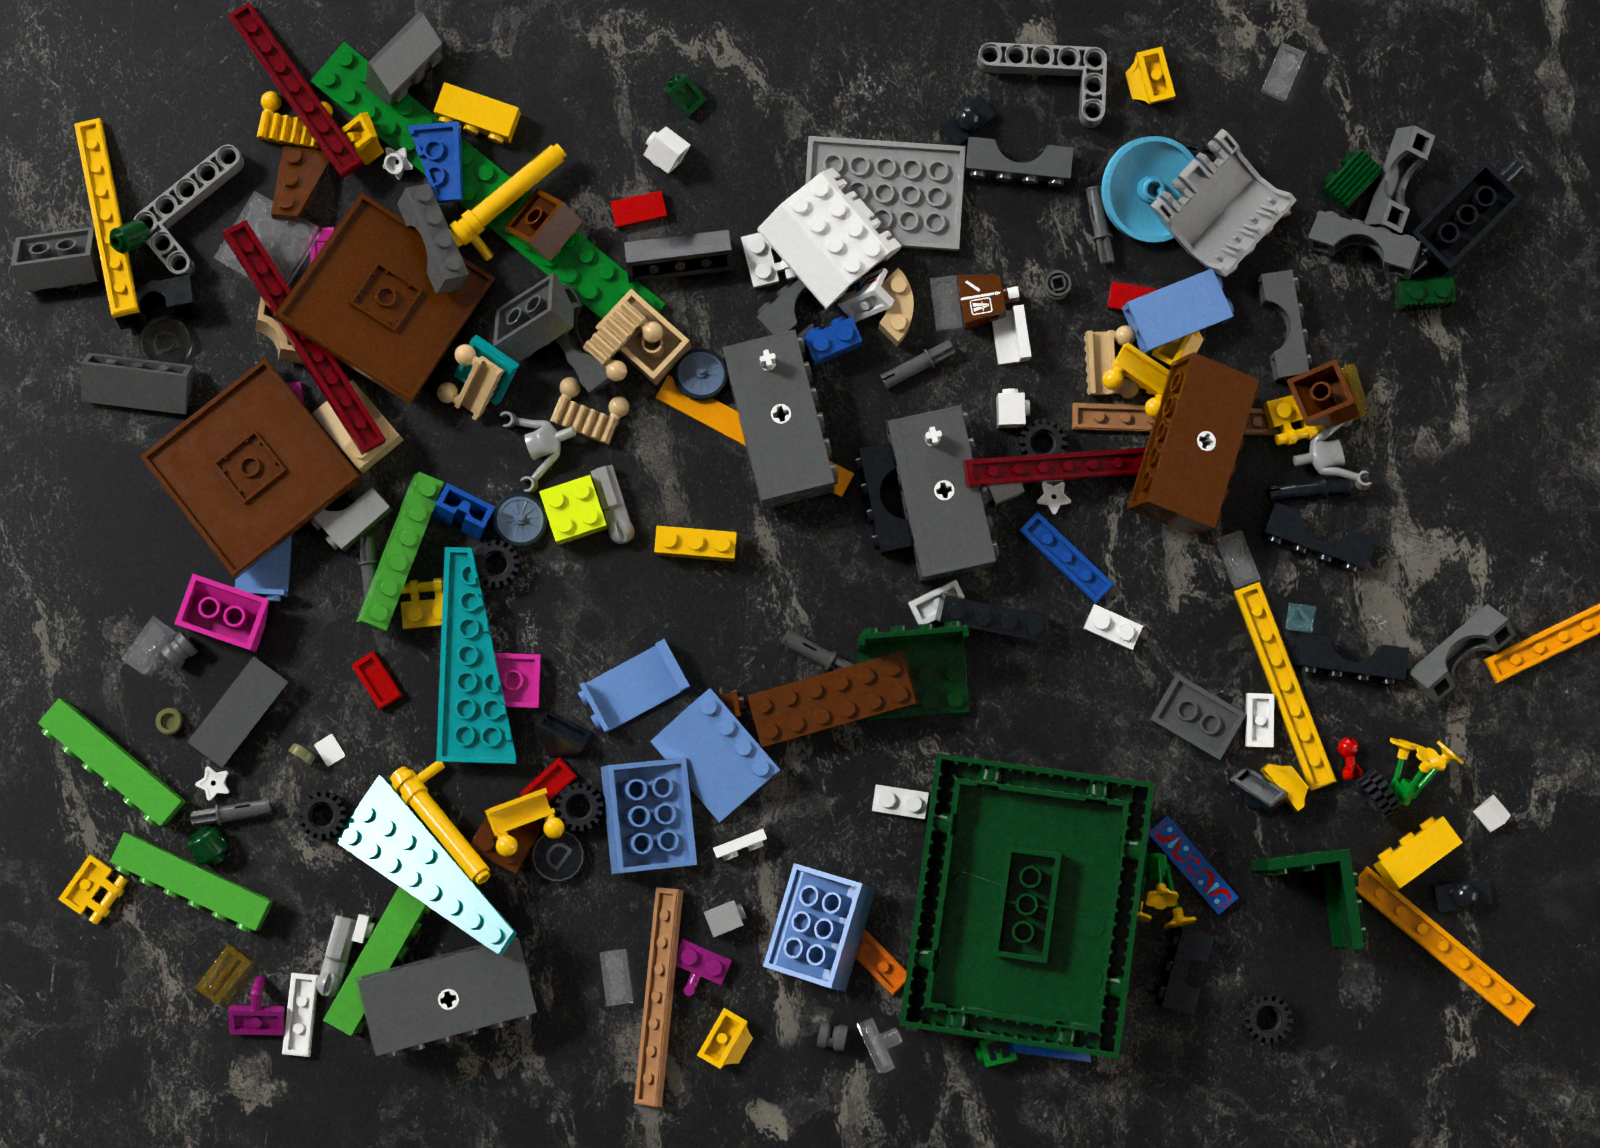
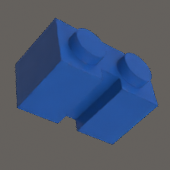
[432,483,495,540]

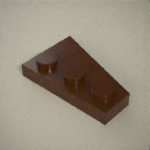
[271,146,330,222]

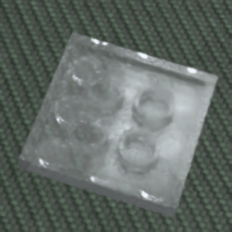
[214,191,322,286]

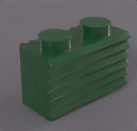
[1321,149,1383,212]
[1395,277,1456,312]

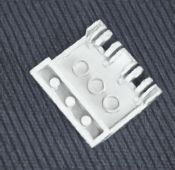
[757,167,902,309]

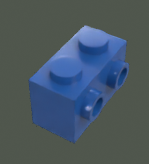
[803,316,863,367]

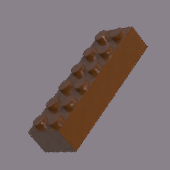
[747,651,919,747]

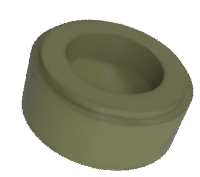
[155,708,184,735]
[288,743,315,766]

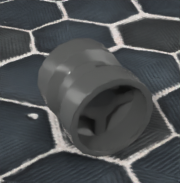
[1043,270,1071,301]
[161,632,199,669]
[816,1021,848,1052]

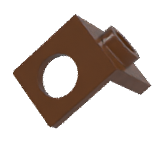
[717,690,746,719]

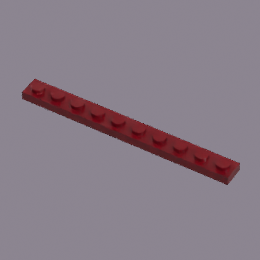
[222,220,386,455]

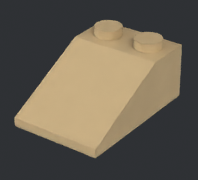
[595,289,692,386]
[312,380,403,474]

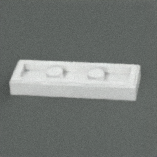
[282,973,319,1057]

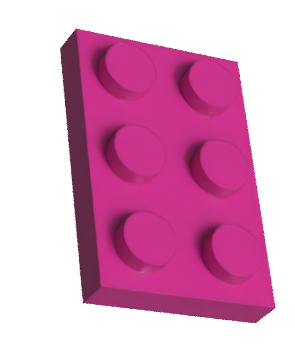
[495,653,541,708]

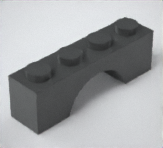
[1364,125,1435,234]
[964,137,1074,187]
[397,183,469,295]
[1308,210,1421,280]
[1257,270,1312,382]
[757,276,809,335]
[554,283,616,393]
[1408,604,1516,703]

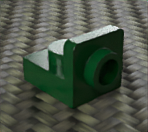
[662,74,707,117]

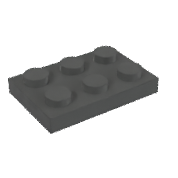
[1150,673,1247,761]

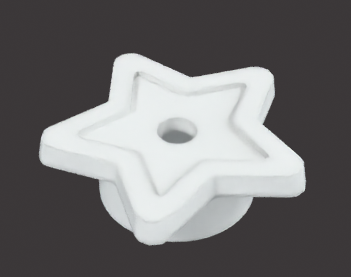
[382,147,414,180]
[1037,482,1071,515]
[195,766,230,801]

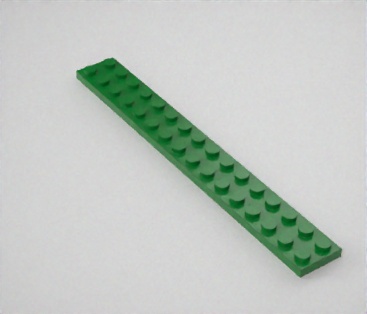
[310,42,666,320]

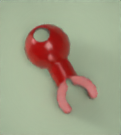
[1338,737,1363,780]

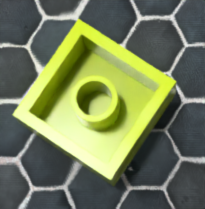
[539,475,608,545]

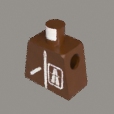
[957,275,1020,330]

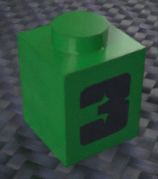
[974,1038,1017,1067]

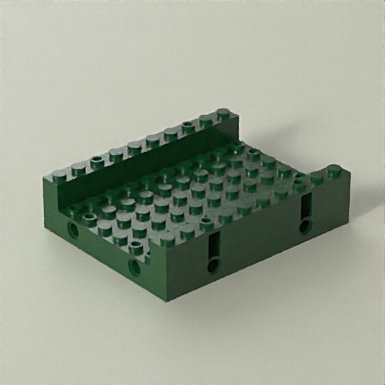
[899,753,1156,1059]

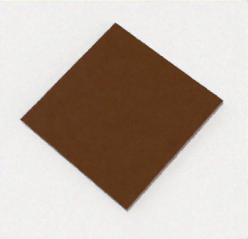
[274,192,495,405]
[140,357,362,579]

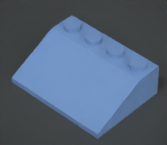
[650,688,780,823]
[601,758,697,874]
[763,863,876,992]

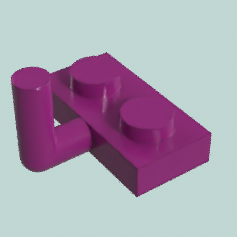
[676,939,732,996]
[228,976,285,1035]

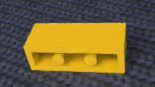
[434,82,521,144]
[654,526,737,562]
[1374,816,1463,891]

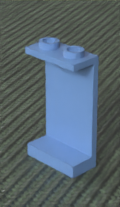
[1122,268,1234,354]
[234,534,293,602]
[578,639,690,733]

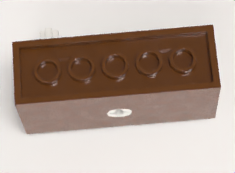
[1127,352,1259,535]

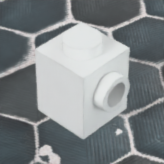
[644,127,691,174]
[996,388,1030,429]

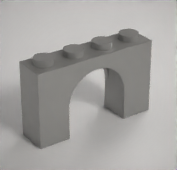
[310,443,393,552]

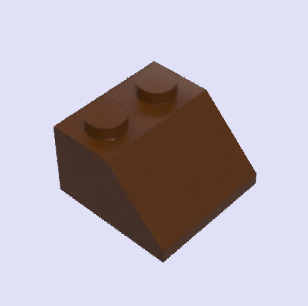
[504,188,582,262]
[1287,359,1360,426]
[470,801,543,874]

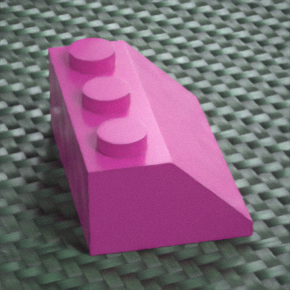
[174,574,269,652]

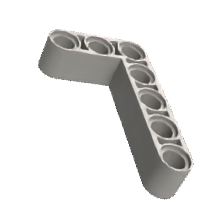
[977,42,1107,128]
[134,144,244,276]

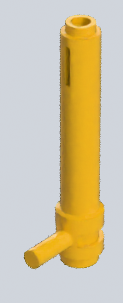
[449,144,567,261]
[390,761,491,884]

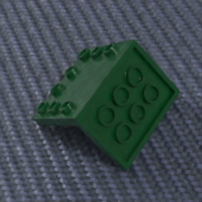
[856,621,970,721]
[1250,849,1367,950]

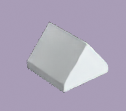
[1473,795,1511,832]

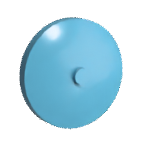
[1101,136,1195,242]

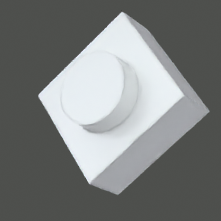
[352,914,375,943]

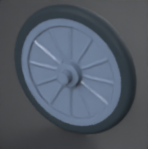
[673,348,729,401]
[492,492,548,548]

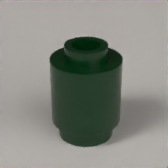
[110,220,150,254]

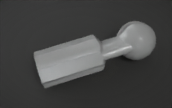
[591,465,635,544]
[316,915,357,997]

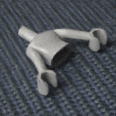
[500,411,576,493]
[1293,419,1372,490]

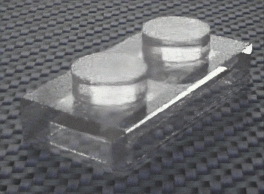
[1260,42,1306,102]
[930,275,963,332]
[1216,530,1260,589]
[121,616,176,675]
[599,948,634,1006]

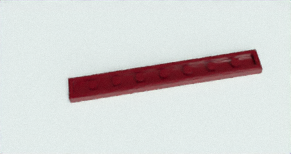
[227,2,364,179]
[963,447,1146,488]

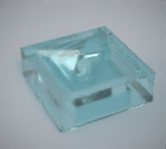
[1286,603,1316,633]

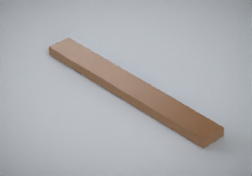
[1072,403,1281,436]
[634,887,684,1107]

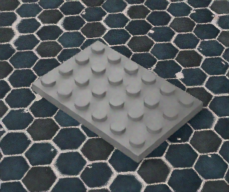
[805,136,966,251]

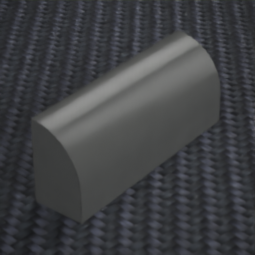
[81,352,193,415]
[188,656,288,768]

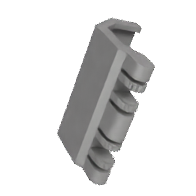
[1150,129,1297,277]

